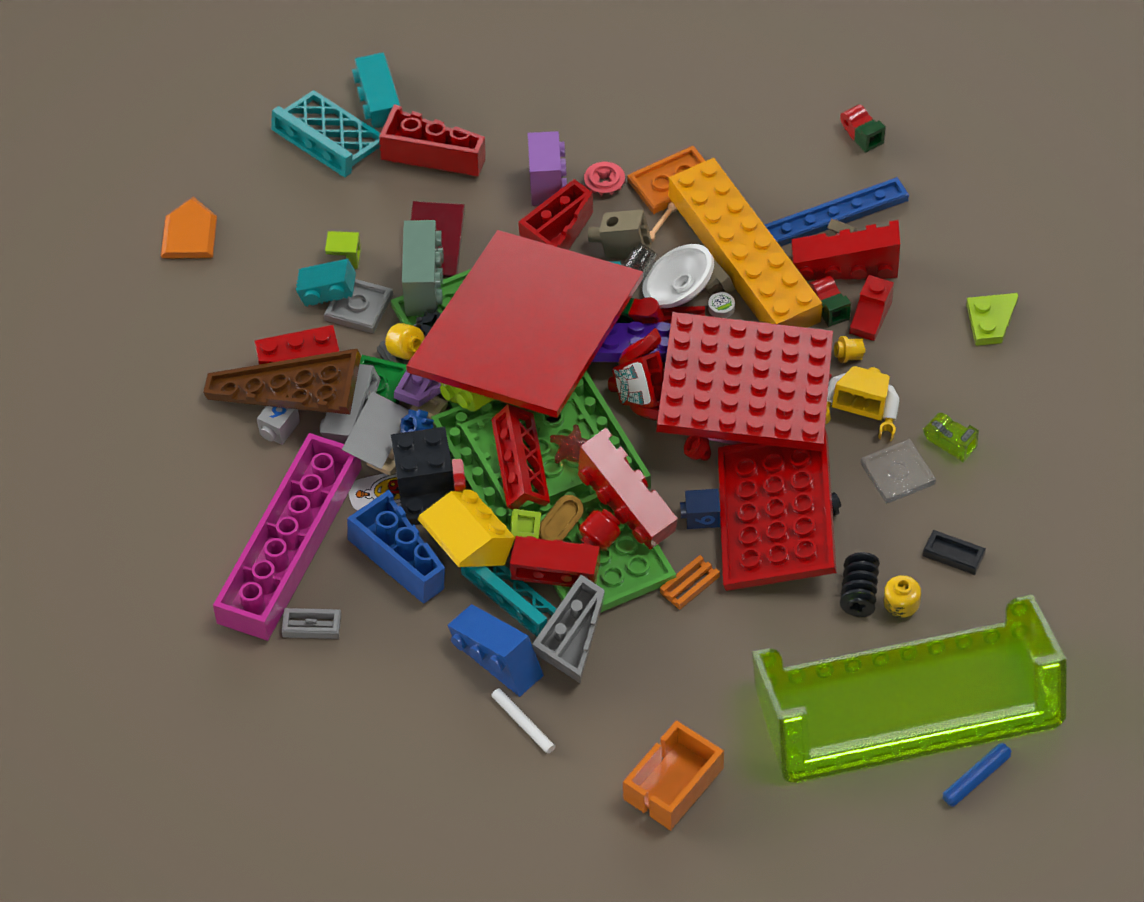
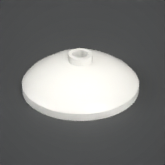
[642,244,714,308]

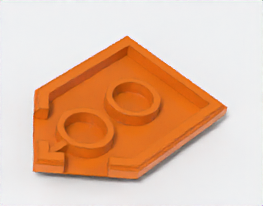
[161,197,217,258]

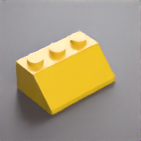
[418,490,515,567]

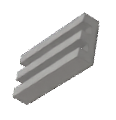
[282,608,342,639]

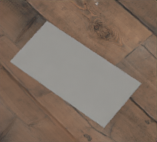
[342,392,409,469]

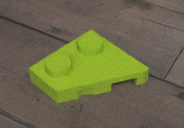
[966,293,1018,346]

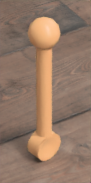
[649,202,677,242]

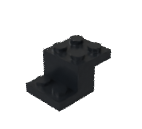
[391,427,455,525]

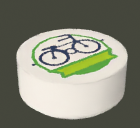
[708,292,735,318]

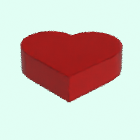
[452,459,466,491]

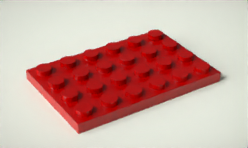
[718,429,837,591]

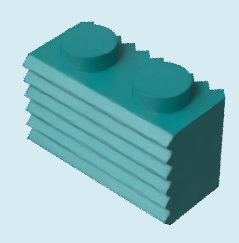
[296,259,356,307]

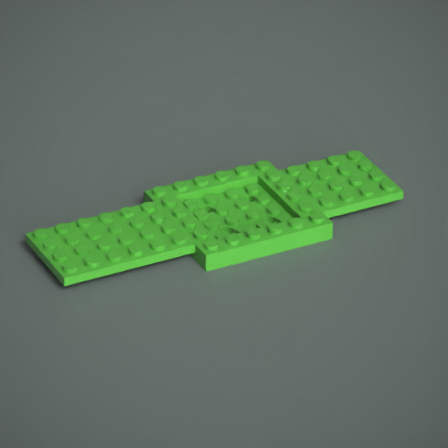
[391,269,676,613]

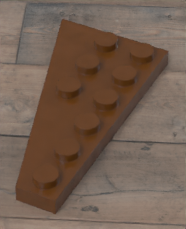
[203,348,361,415]

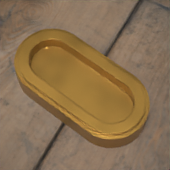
[539,495,583,540]

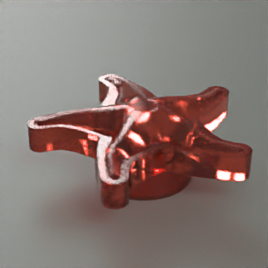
[550,424,588,464]

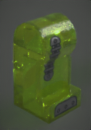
[923,413,979,462]

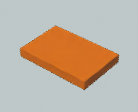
[627,146,705,214]

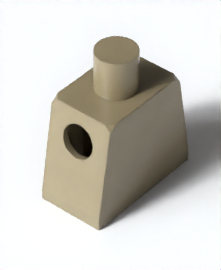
[588,210,652,262]

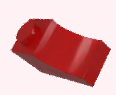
[849,275,894,341]

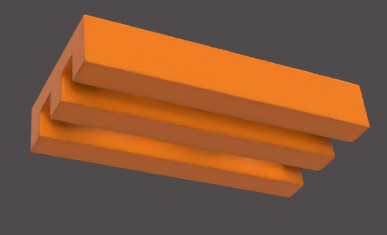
[660,555,720,610]

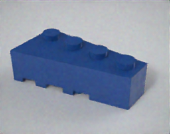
[347,490,445,604]

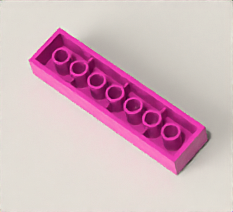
[213,433,362,641]

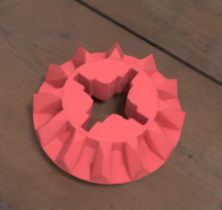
[584,162,625,197]

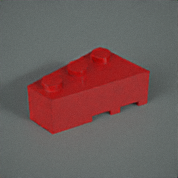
[518,179,593,250]
[254,325,339,365]

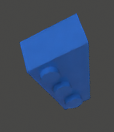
[447,604,544,697]

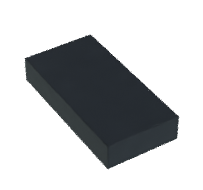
[923,530,986,575]

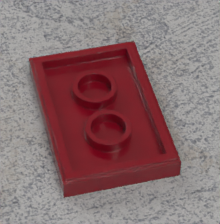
[411,201,465,279]

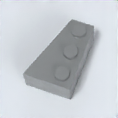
[532,575,605,683]

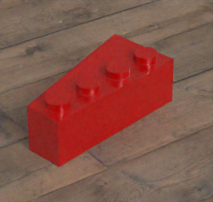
[379,104,486,176]
[791,220,901,281]

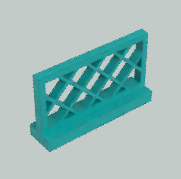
[271,90,381,178]

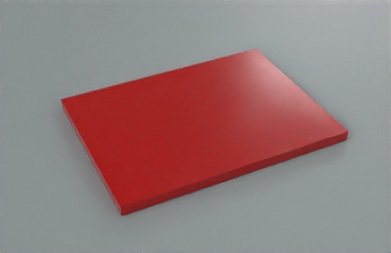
[406,230,643,418]

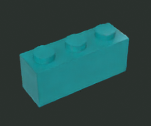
[352,52,400,129]

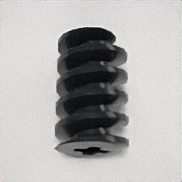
[840,552,880,617]

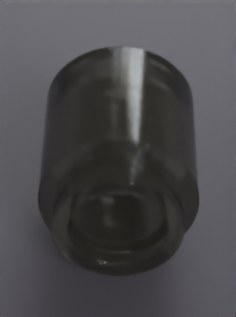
[622,243,657,283]

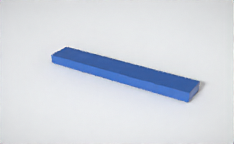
[765,177,909,247]

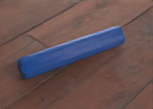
[942,743,1012,806]

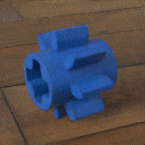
[400,410,434,433]

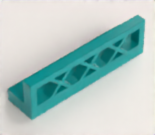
[461,566,556,637]

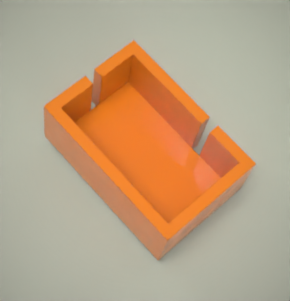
[623,720,724,831]

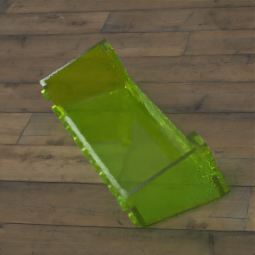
[752,594,1067,783]

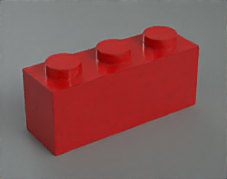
[510,536,600,587]

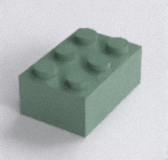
[402,220,444,316]

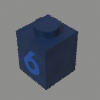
[680,489,721,529]

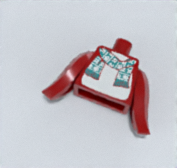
[607,328,664,421]

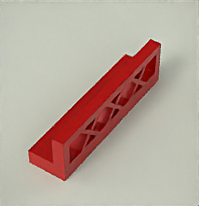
[491,404,550,510]

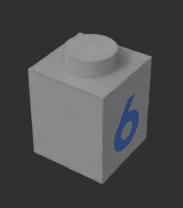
[257,406,300,445]

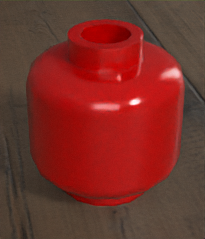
[579,509,621,551]

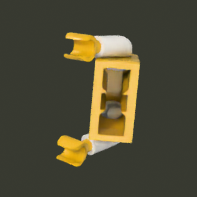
[825,366,899,441]

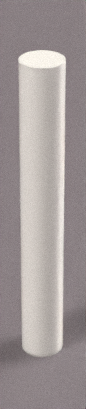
[491,688,555,754]

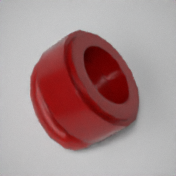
[684,436,711,461]

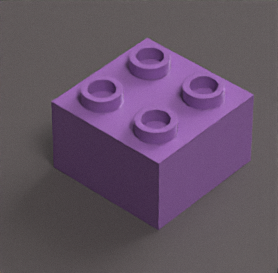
[528,131,567,206]

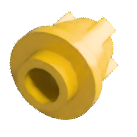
[834,336,866,363]

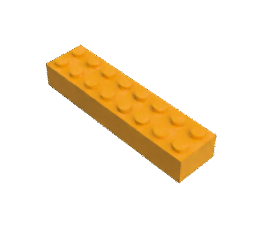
[668,158,822,328]

